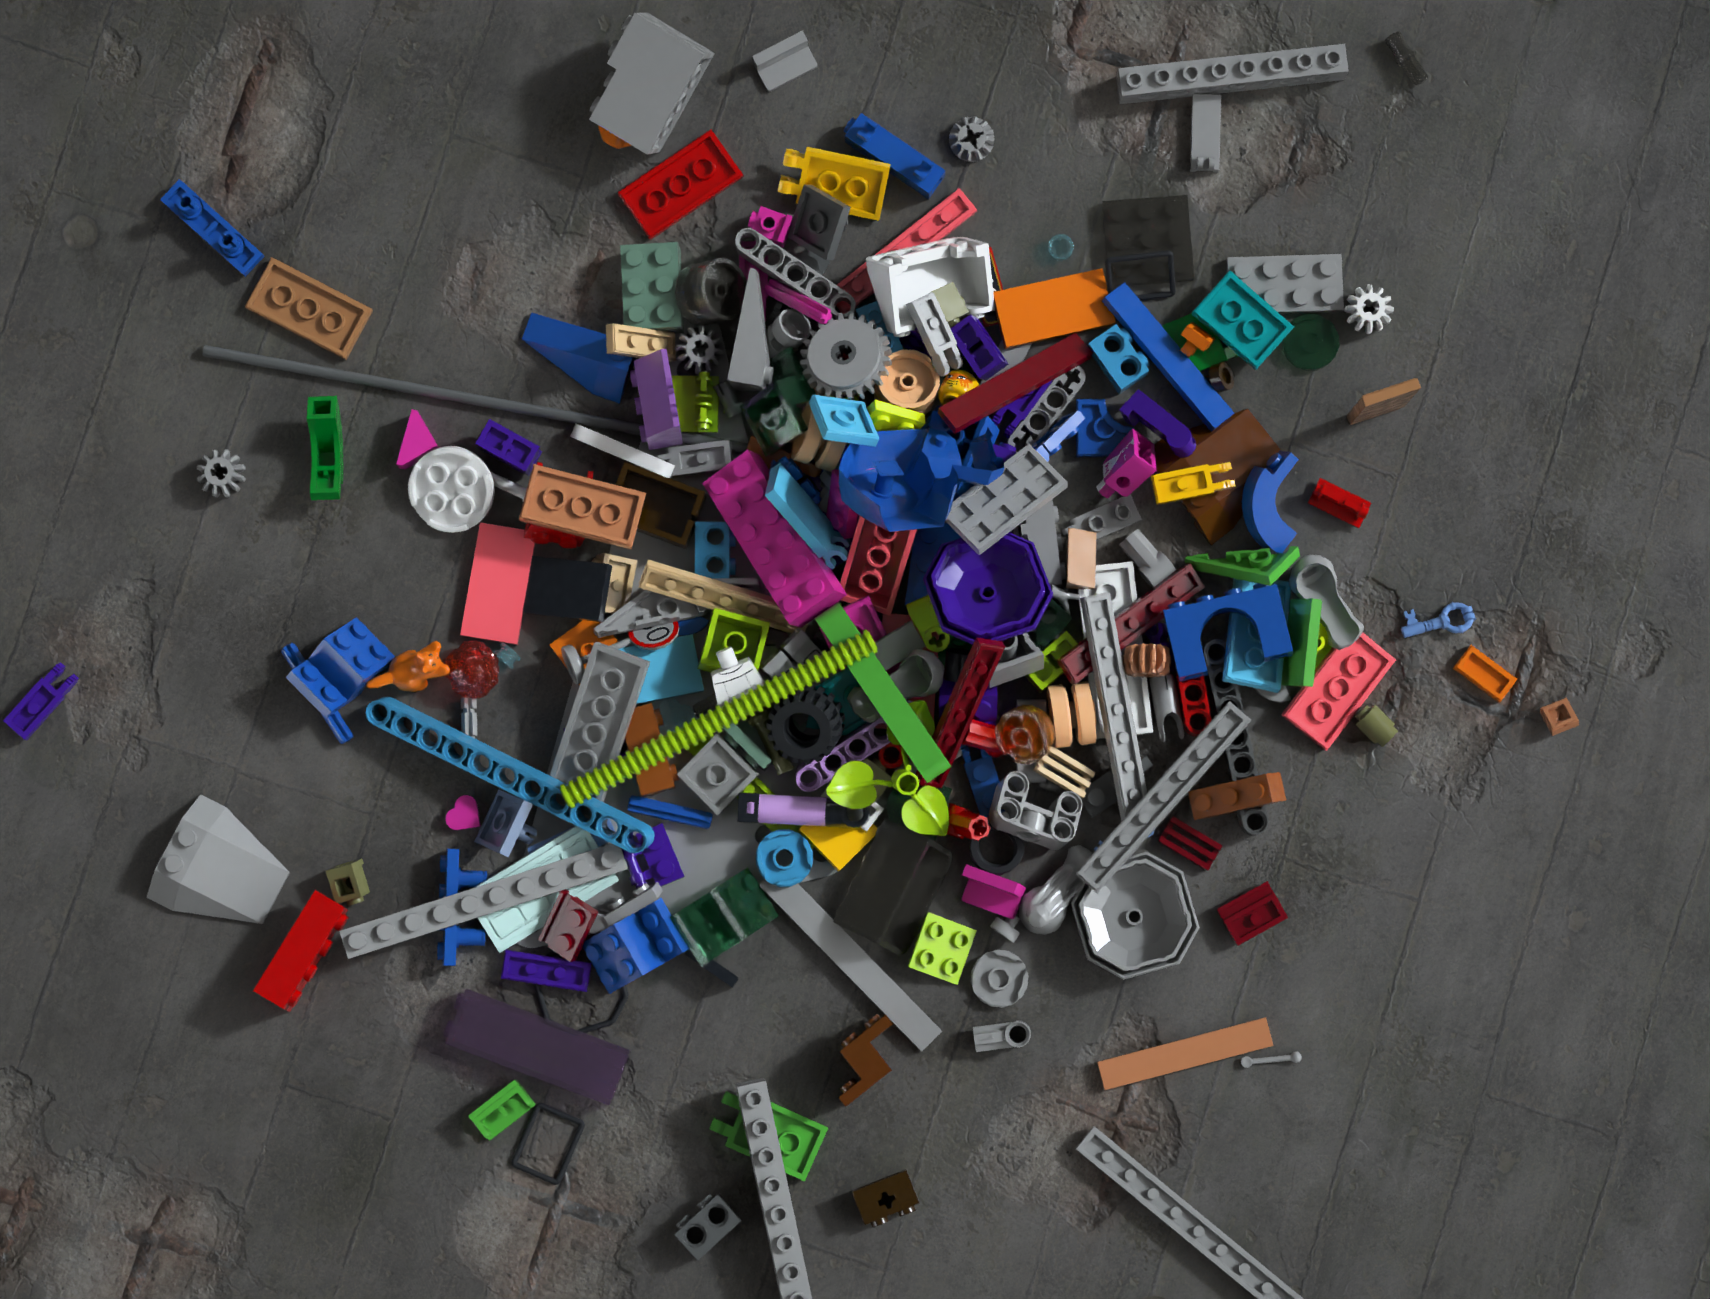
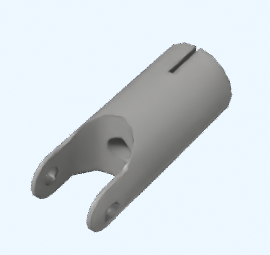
[1149,674,1184,742]

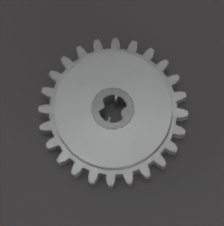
[800,312,892,400]

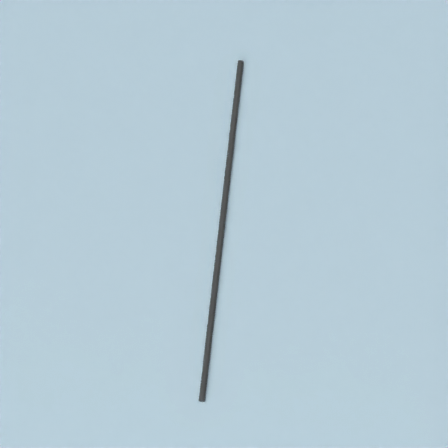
[203,345,840,467]

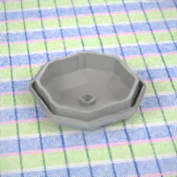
[1071,852,1200,980]

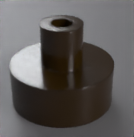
[1205,362,1234,393]

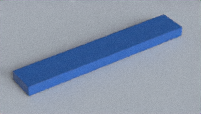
[1102,282,1234,432]

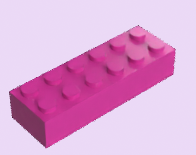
[702,450,847,628]

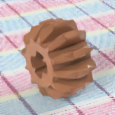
[1123,643,1171,678]

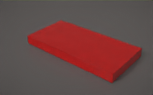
[618,129,744,240]

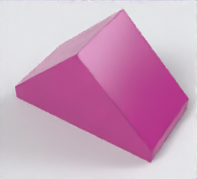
[396,409,439,470]

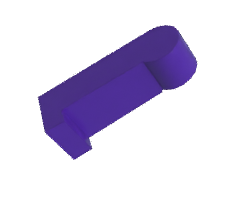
[1119,389,1196,458]

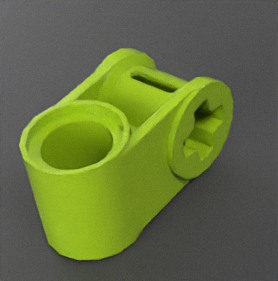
[906,595,950,652]

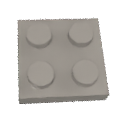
[677,733,759,816]

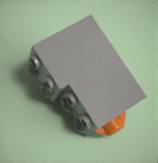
[589,12,715,155]

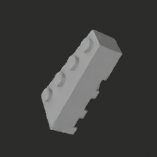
[1018,499,1066,587]

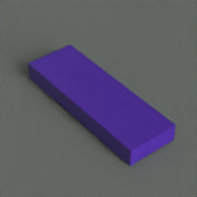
[501,950,592,992]

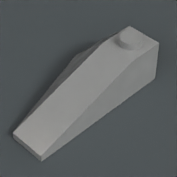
[727,268,773,391]

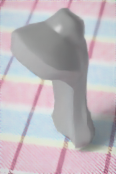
[1289,555,1364,650]
[847,649,944,723]
[1019,845,1092,935]

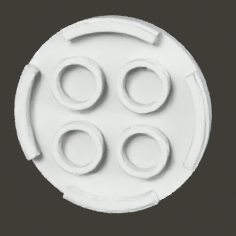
[408,446,495,533]

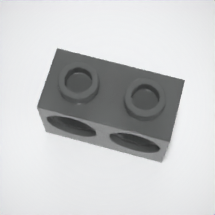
[674,1193,742,1261]

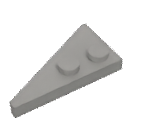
[594,590,707,638]

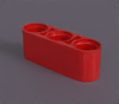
[1174,666,1211,736]

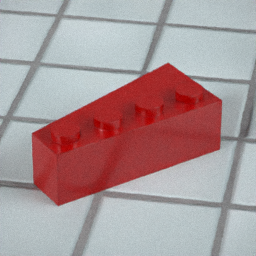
[253,890,349,1012]

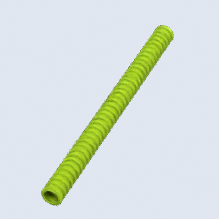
[560,629,878,809]

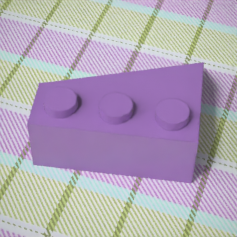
[630,349,683,450]

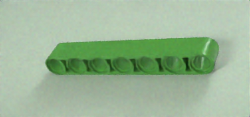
[814,602,952,783]

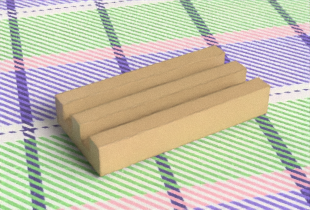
[1033,745,1096,798]

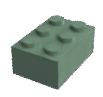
[620,242,684,333]

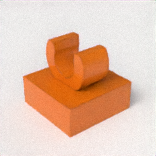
[1180,322,1215,357]

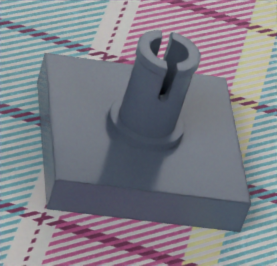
[474,789,537,857]

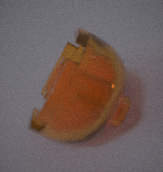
[995,705,1055,765]

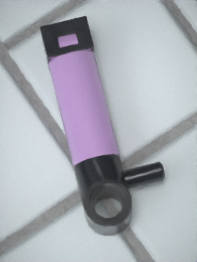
[737,793,871,828]

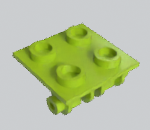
[671,372,719,433]
[908,912,977,985]

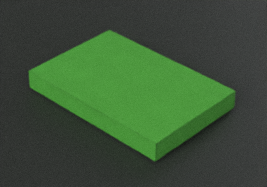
[1281,598,1322,687]

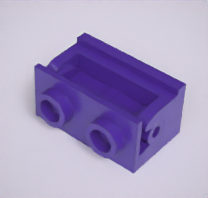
[475,419,542,476]

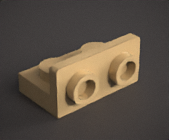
[592,553,637,614]

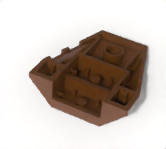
[1153,409,1281,546]

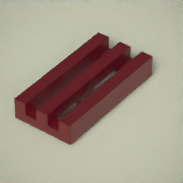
[1158,816,1222,871]

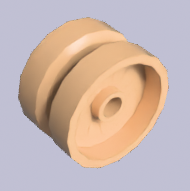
[874,349,940,415]
[791,402,846,472]
[1047,681,1097,749]

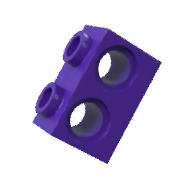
[950,314,1009,381]

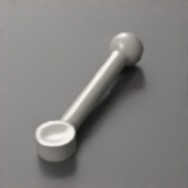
[1241,1051,1302,1068]

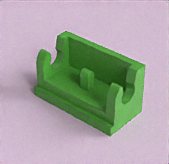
[468,1079,536,1141]

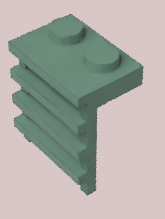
[723,702,807,772]

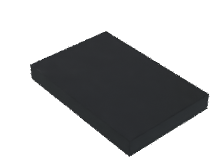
[523,556,612,622]

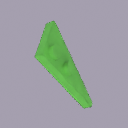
[1185,546,1300,586]

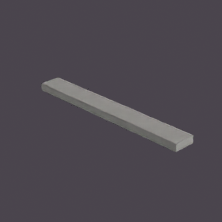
[1080,592,1147,822]
[1075,701,1251,894]
[759,880,942,1052]

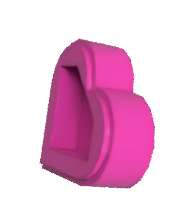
[445,795,481,830]

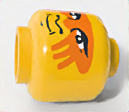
[938,370,979,405]

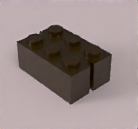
[616,462,707,550]

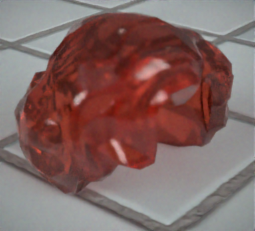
[442,640,500,699]

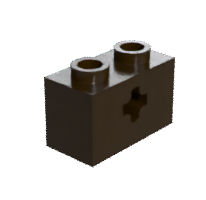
[852,1169,919,1228]

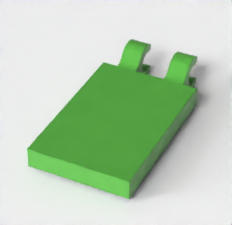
[709,1091,828,1181]

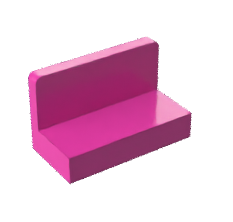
[962,864,1026,919]

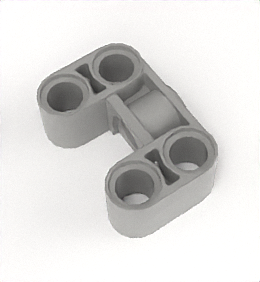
[988,771,1083,850]

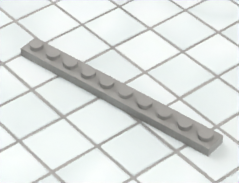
[339,844,628,959]
[1075,1126,1303,1299]

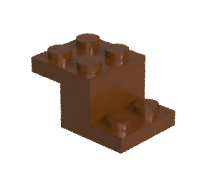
[838,1014,893,1107]

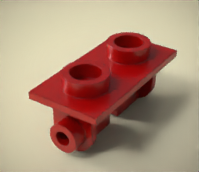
[1307,478,1371,528]

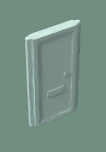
[473,826,619,953]

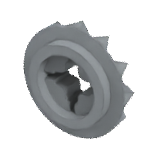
[949,116,994,162]

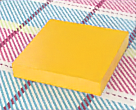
[798,820,880,872]

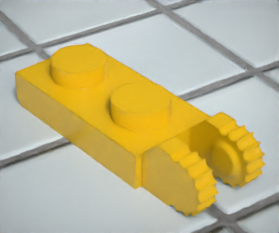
[1151,462,1236,505]

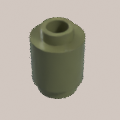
[1355,705,1398,747]

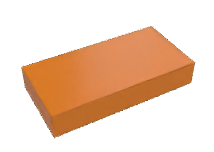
[1453,645,1517,703]

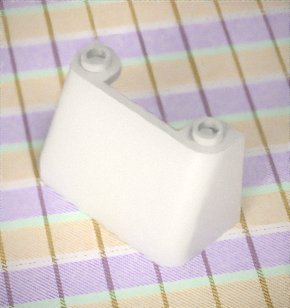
[866,237,995,337]

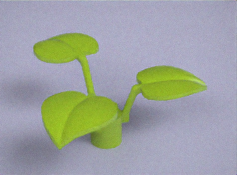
[826,700,949,836]

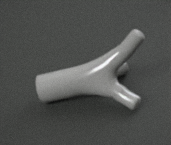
[1049,583,1080,616]

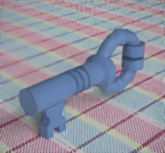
[1401,602,1476,638]

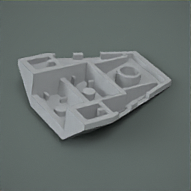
[146,794,290,924]

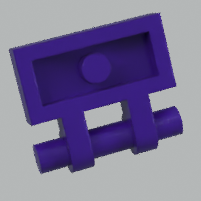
[621,823,685,888]

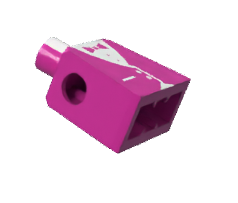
[1096,428,1156,498]

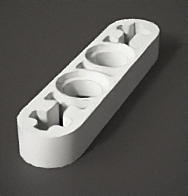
[570,424,675,478]

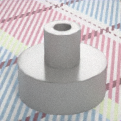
[990,916,1020,943]

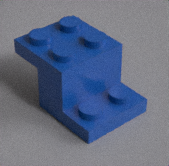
[286,617,395,718]
[583,897,690,994]

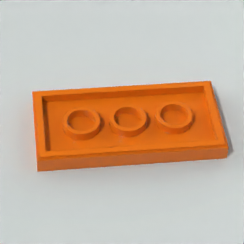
[993,268,1116,349]

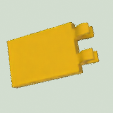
[778,147,891,221]

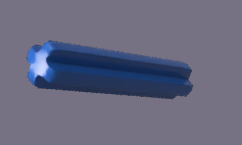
[627,795,713,829]

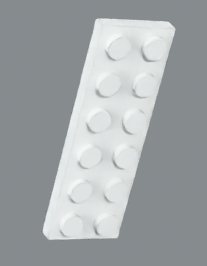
[1077,561,1153,740]

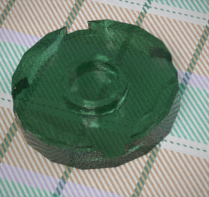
[1282,314,1340,371]

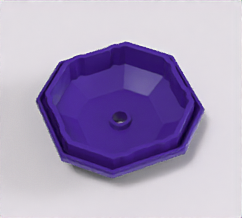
[923,532,1053,645]

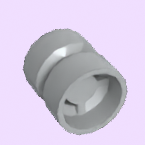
[766,309,812,361]

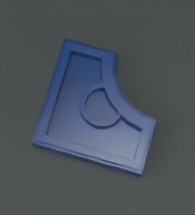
[1076,399,1134,457]

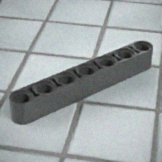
[1203,639,1268,836]

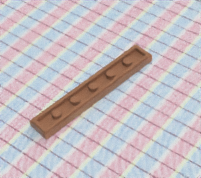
[1097,1017,1274,1090]

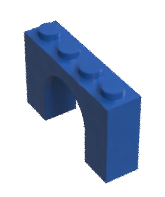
[1163,583,1293,682]

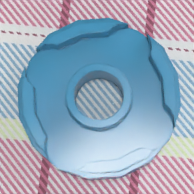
[756,829,813,887]

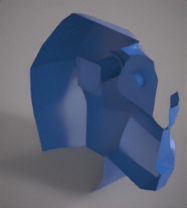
[839,411,1004,532]

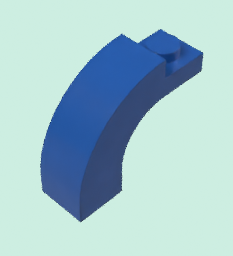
[1242,451,1299,554]

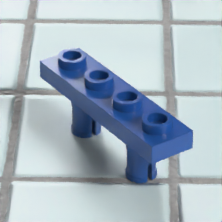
[160,179,265,277]
[437,849,487,966]

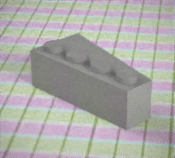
[971,591,1044,688]

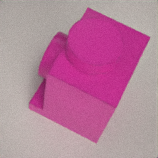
[748,206,793,248]

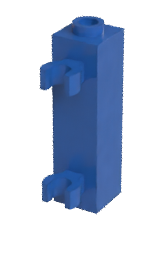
[844,113,945,200]

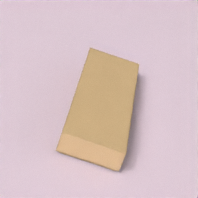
[606,323,676,362]

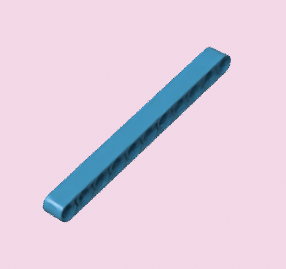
[365,696,655,853]

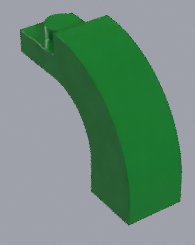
[307,396,344,500]

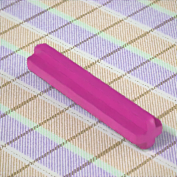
[764,279,832,324]

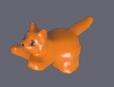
[366,641,450,692]

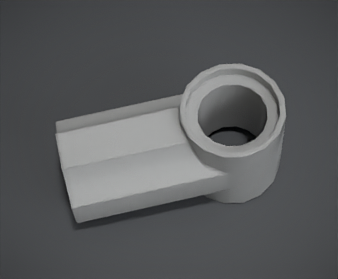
[1119,529,1176,588]
[973,1020,1031,1052]

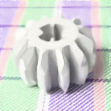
[1344,285,1394,334]

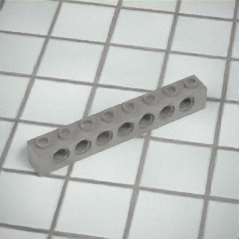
[1116,44,1349,104]
[735,1078,812,1299]

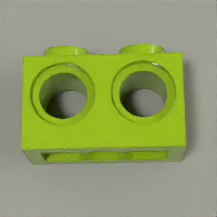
[1025,631,1078,693]

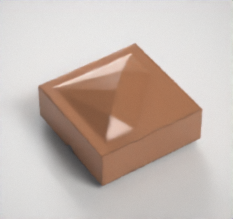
[1540,698,1579,736]

